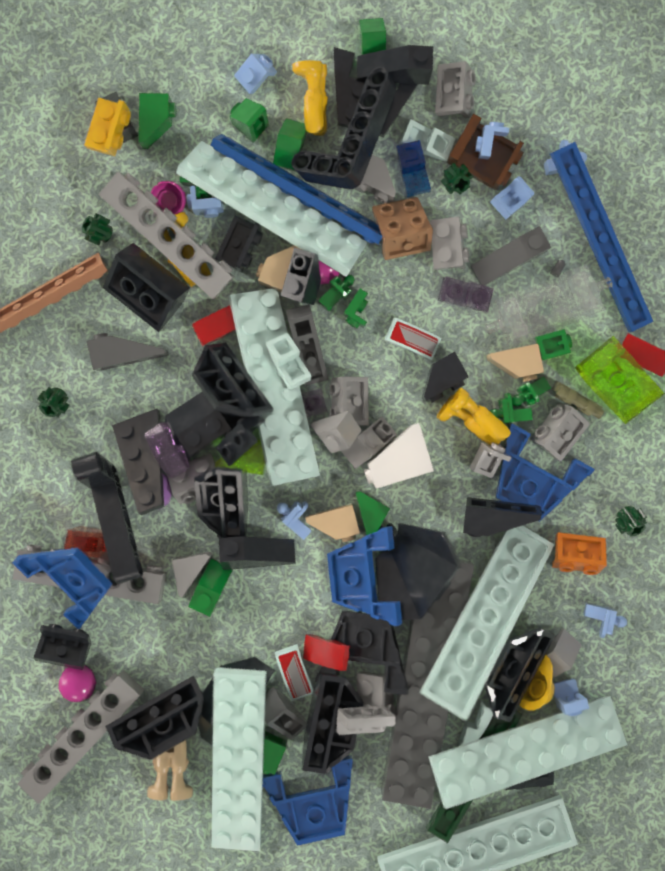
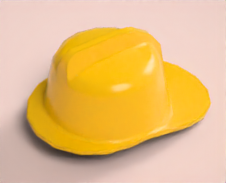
[519,655,555,710]

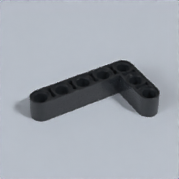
[291,67,396,189]
[71,452,143,584]

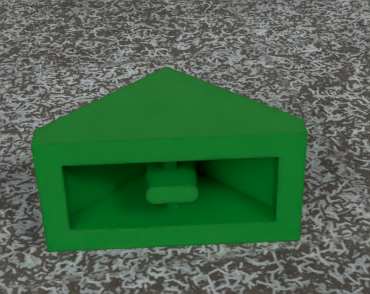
[359,18,386,55]
[273,118,307,172]
[355,490,390,535]

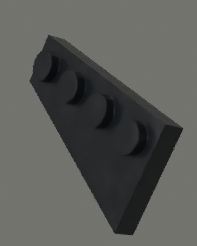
[112,408,164,515]

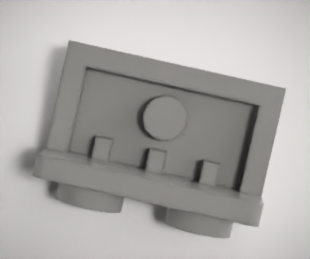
[430,217,469,270]
[166,453,217,504]
[357,672,395,715]

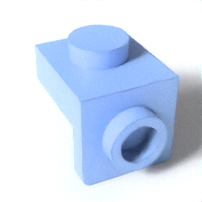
[234,53,277,94]
[475,122,509,160]
[490,176,534,220]
[187,186,224,218]
[553,678,589,716]

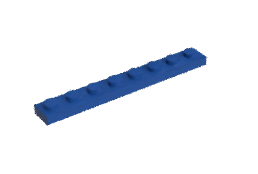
[210,134,383,244]
[550,142,654,332]

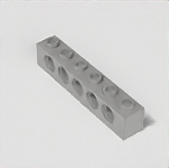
[98,171,235,299]
[13,545,167,604]
[17,670,145,804]

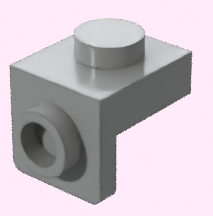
[469,442,512,478]

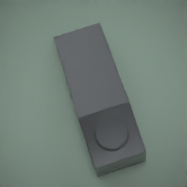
[471,226,551,287]
[286,304,329,386]
[87,333,169,371]

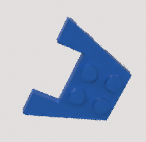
[495,423,595,522]
[327,526,402,626]
[12,548,112,629]
[263,755,353,846]

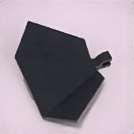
[375,523,460,621]

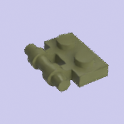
[552,381,604,419]

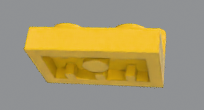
[84,98,131,157]

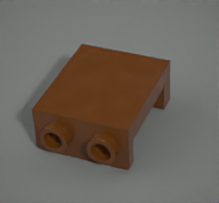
[447,113,524,191]

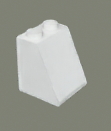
[364,423,434,488]

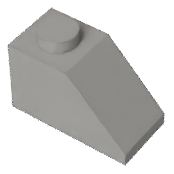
[311,411,361,453]

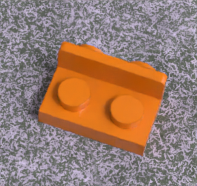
[552,532,607,575]

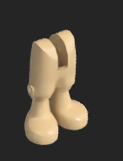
[147,740,193,801]

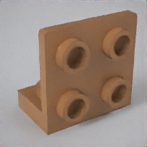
[372,197,433,260]

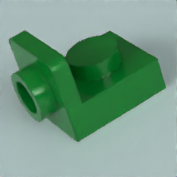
[343,288,368,329]
[535,329,572,361]

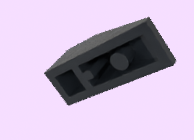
[357,45,433,85]
[463,497,542,537]
[219,536,296,570]

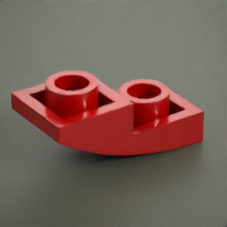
[192,305,236,347]
[616,333,665,377]
[303,634,349,671]

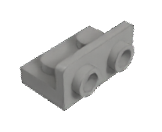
[435,61,476,118]
[329,376,369,426]
[531,402,590,462]
[337,706,396,735]

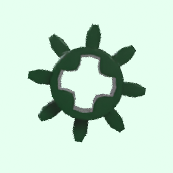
[441,163,473,195]
[82,213,113,246]
[37,387,70,417]
[615,506,647,536]

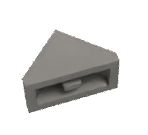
[172,551,213,597]
[546,628,581,678]

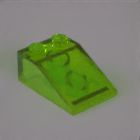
[575,335,665,425]

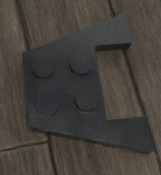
[333,47,418,138]
[315,611,409,695]

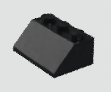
[103,243,190,332]

